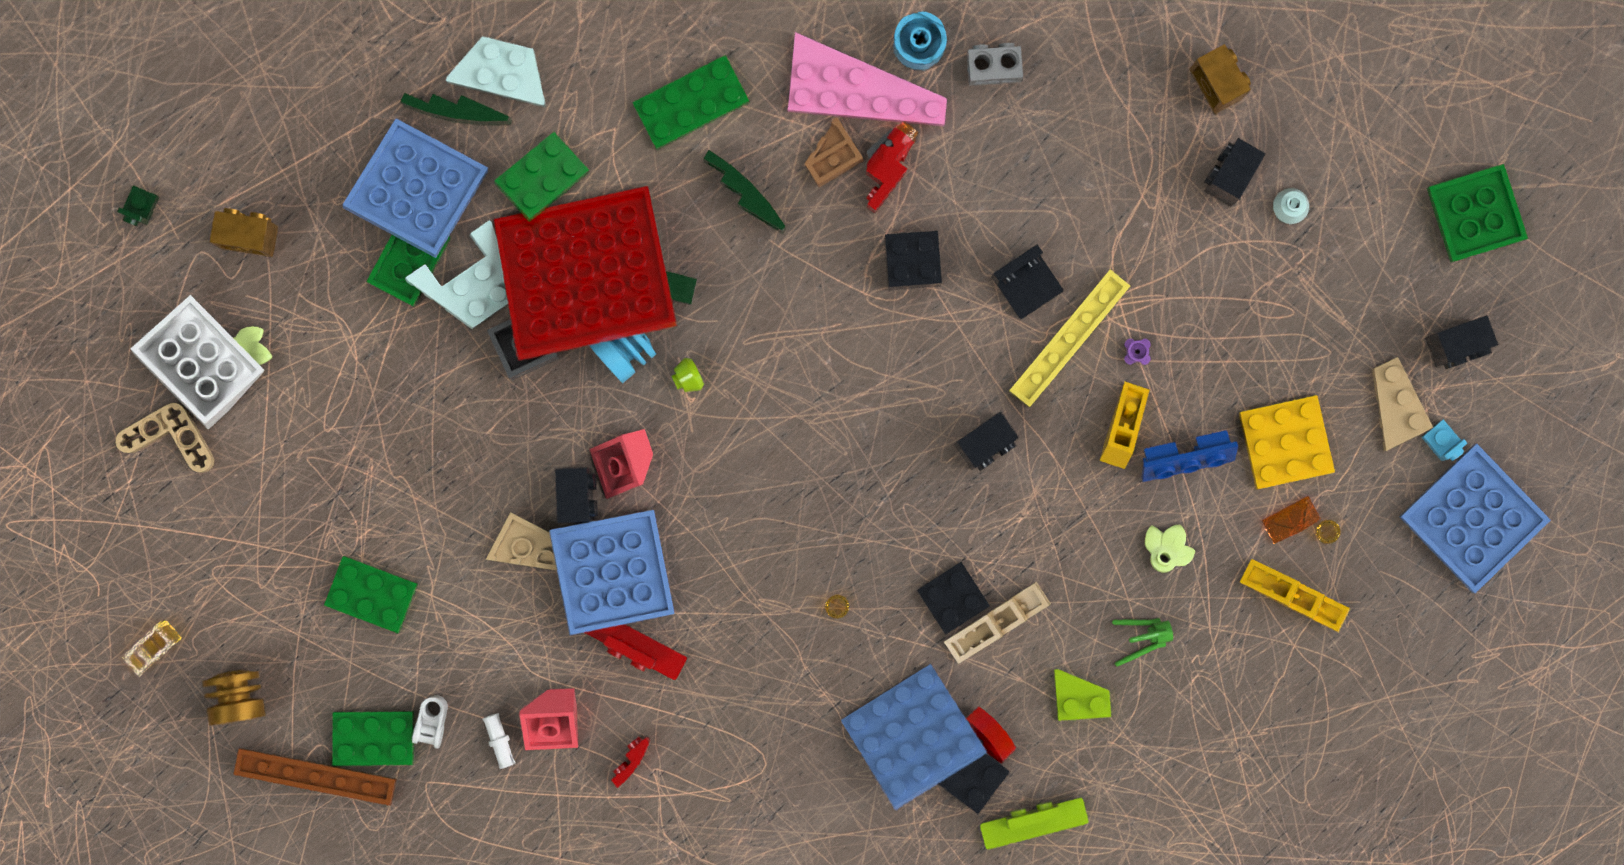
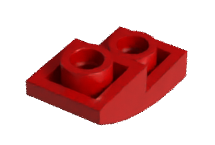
[966,706,1016,764]
[611,736,651,788]

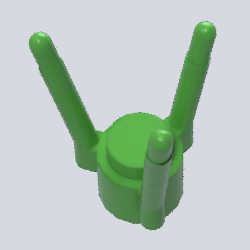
[1112,618,1173,667]

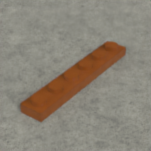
[233,748,397,806]

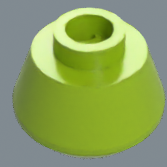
[671,358,704,392]

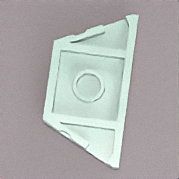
[446,36,546,107]

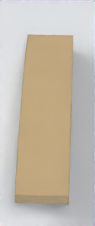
[944,582,1051,664]

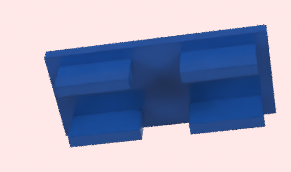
[1141,430,1238,482]

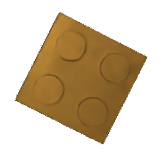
[1189,44,1251,114]
[209,208,278,257]

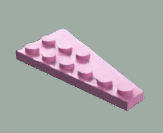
[788,32,947,126]

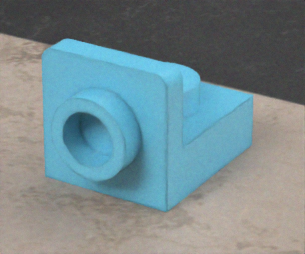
[1421,419,1467,461]

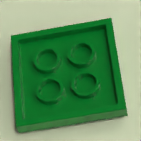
[1426,164,1528,263]

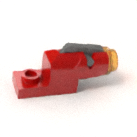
[866,121,919,214]

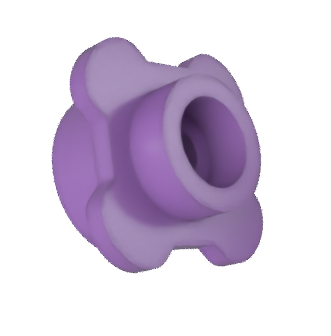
[1124,338,1151,365]

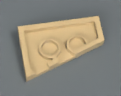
[1372,357,1433,451]
[486,512,556,570]

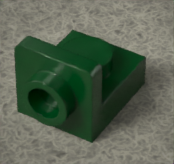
[117,185,159,227]

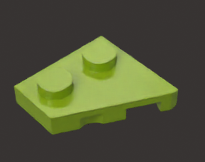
[1054,669,1111,721]

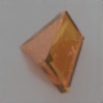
[1261,496,1321,544]

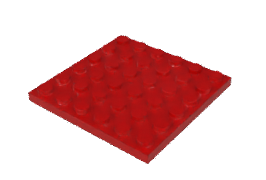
[494,186,677,360]

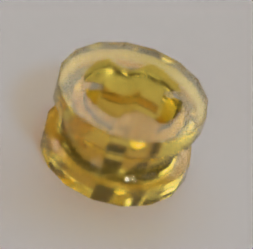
[1315,520,1340,544]
[825,595,850,619]

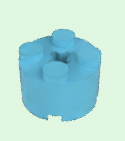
[893,12,947,70]

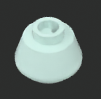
[1273,188,1309,224]

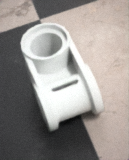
[412,695,448,749]

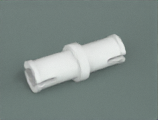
[482,713,516,769]

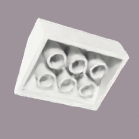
[131,295,265,429]

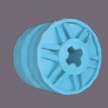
[589,333,656,384]

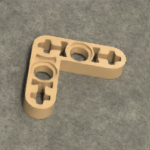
[115,403,214,473]

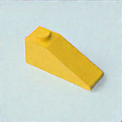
[1100,382,1150,469]

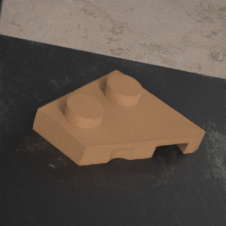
[805,117,864,188]

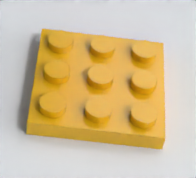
[1239,395,1335,490]

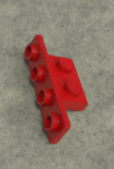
[583,624,687,680]

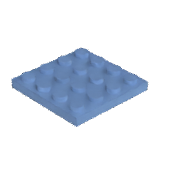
[342,119,488,258]
[1399,444,1551,593]
[549,510,675,635]
[841,664,987,810]

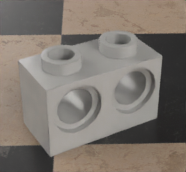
[967,43,1023,86]

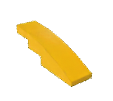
[1240,559,1350,633]

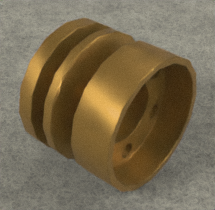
[202,670,266,726]

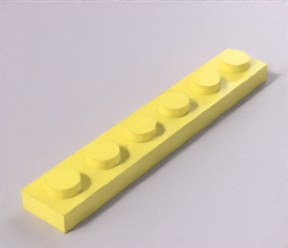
[1009,269,1130,408]

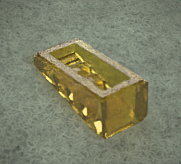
[122,620,182,677]

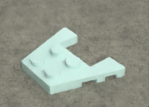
[405,220,508,329]

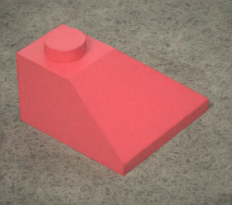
[589,429,653,499]
[520,688,578,750]

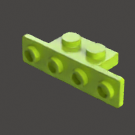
[980,798,1089,850]

